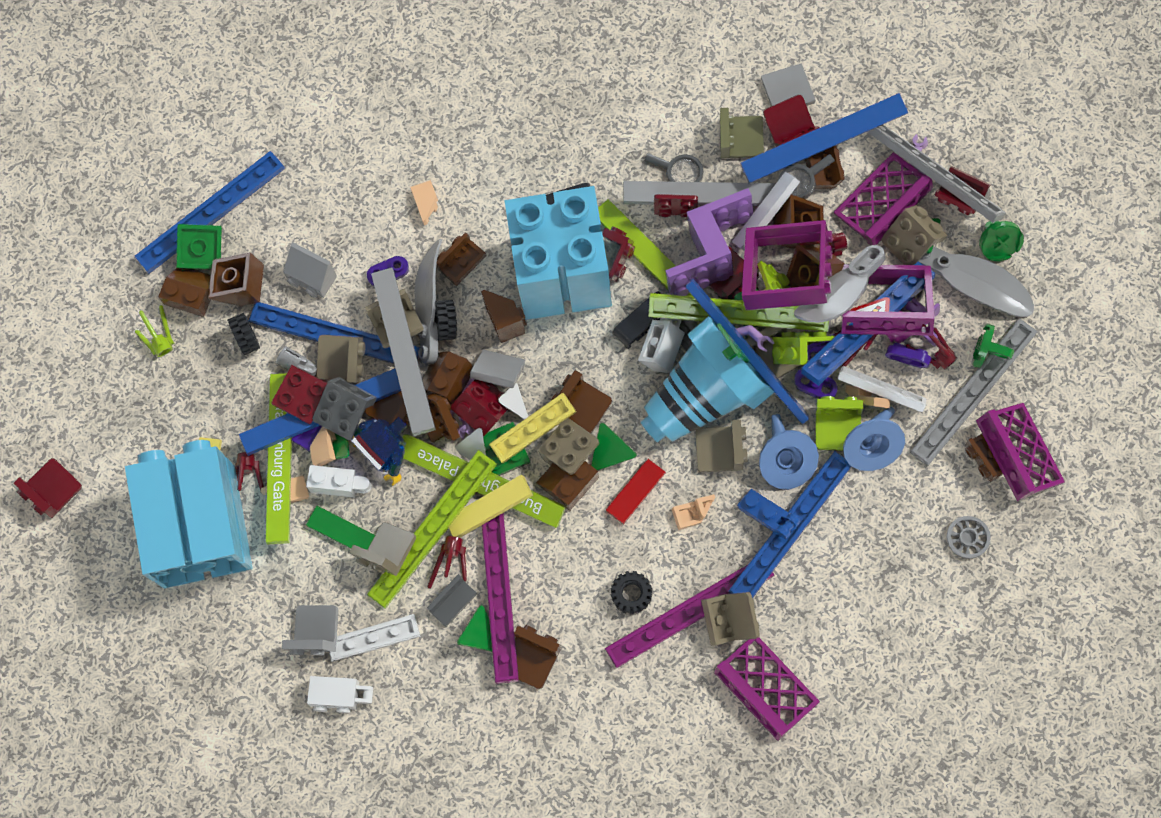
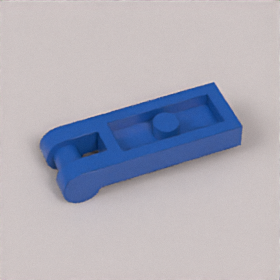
[737,489,801,539]

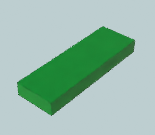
[306,506,375,550]

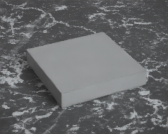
[761,63,816,106]
[470,349,525,388]

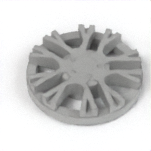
[947,516,991,559]

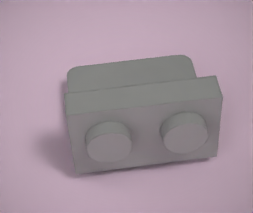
[282,605,338,656]

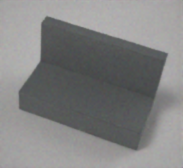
[427,574,477,627]

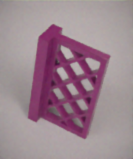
[834,152,933,246]
[976,403,1065,501]
[714,638,820,741]

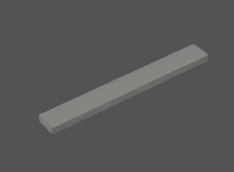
[868,125,1006,223]
[623,181,797,206]
[371,268,436,436]
[910,318,1038,466]

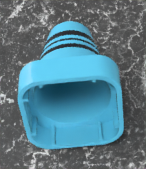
[641,316,775,442]

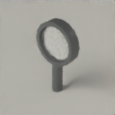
[644,153,704,182]
[778,154,835,199]

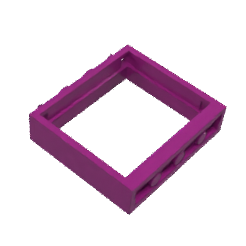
[742,220,833,310]
[841,264,935,336]

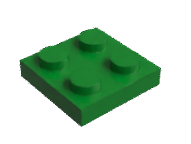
[176,224,222,269]
[483,422,531,476]

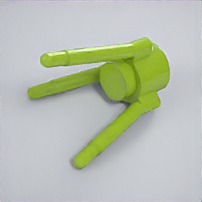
[135,305,175,357]

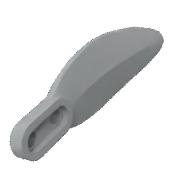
[414,239,443,364]
[794,245,885,322]
[919,246,1034,317]

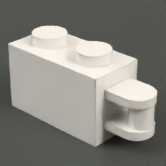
[638,318,685,373]
[306,465,372,498]
[307,676,374,713]

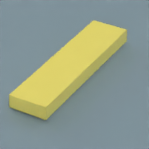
[489,393,576,463]
[449,475,533,538]

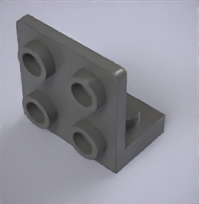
[312,377,377,440]

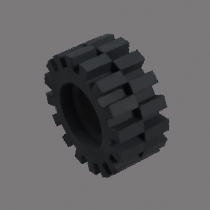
[434,300,457,341]
[227,312,260,355]
[611,571,652,615]

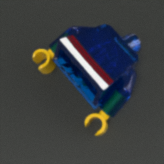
[351,417,408,486]

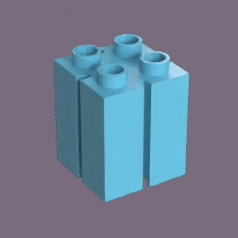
[504,186,612,320]
[125,440,253,589]

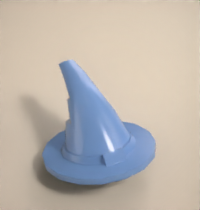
[843,407,905,471]
[759,414,819,489]

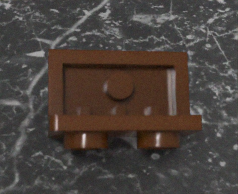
[805,145,845,189]
[436,232,487,286]
[427,393,460,442]
[965,434,1003,483]

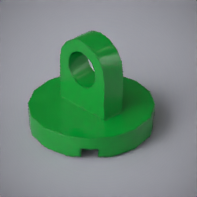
[979,221,1024,262]
[971,323,1014,368]

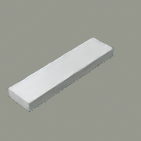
[732,172,800,251]
[838,366,927,412]
[329,614,421,662]

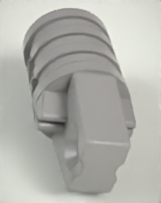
[276,346,317,376]

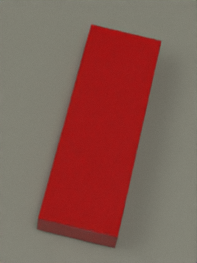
[606,458,666,525]

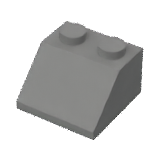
[283,243,337,298]

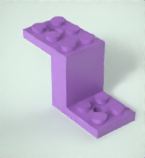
[665,188,753,296]

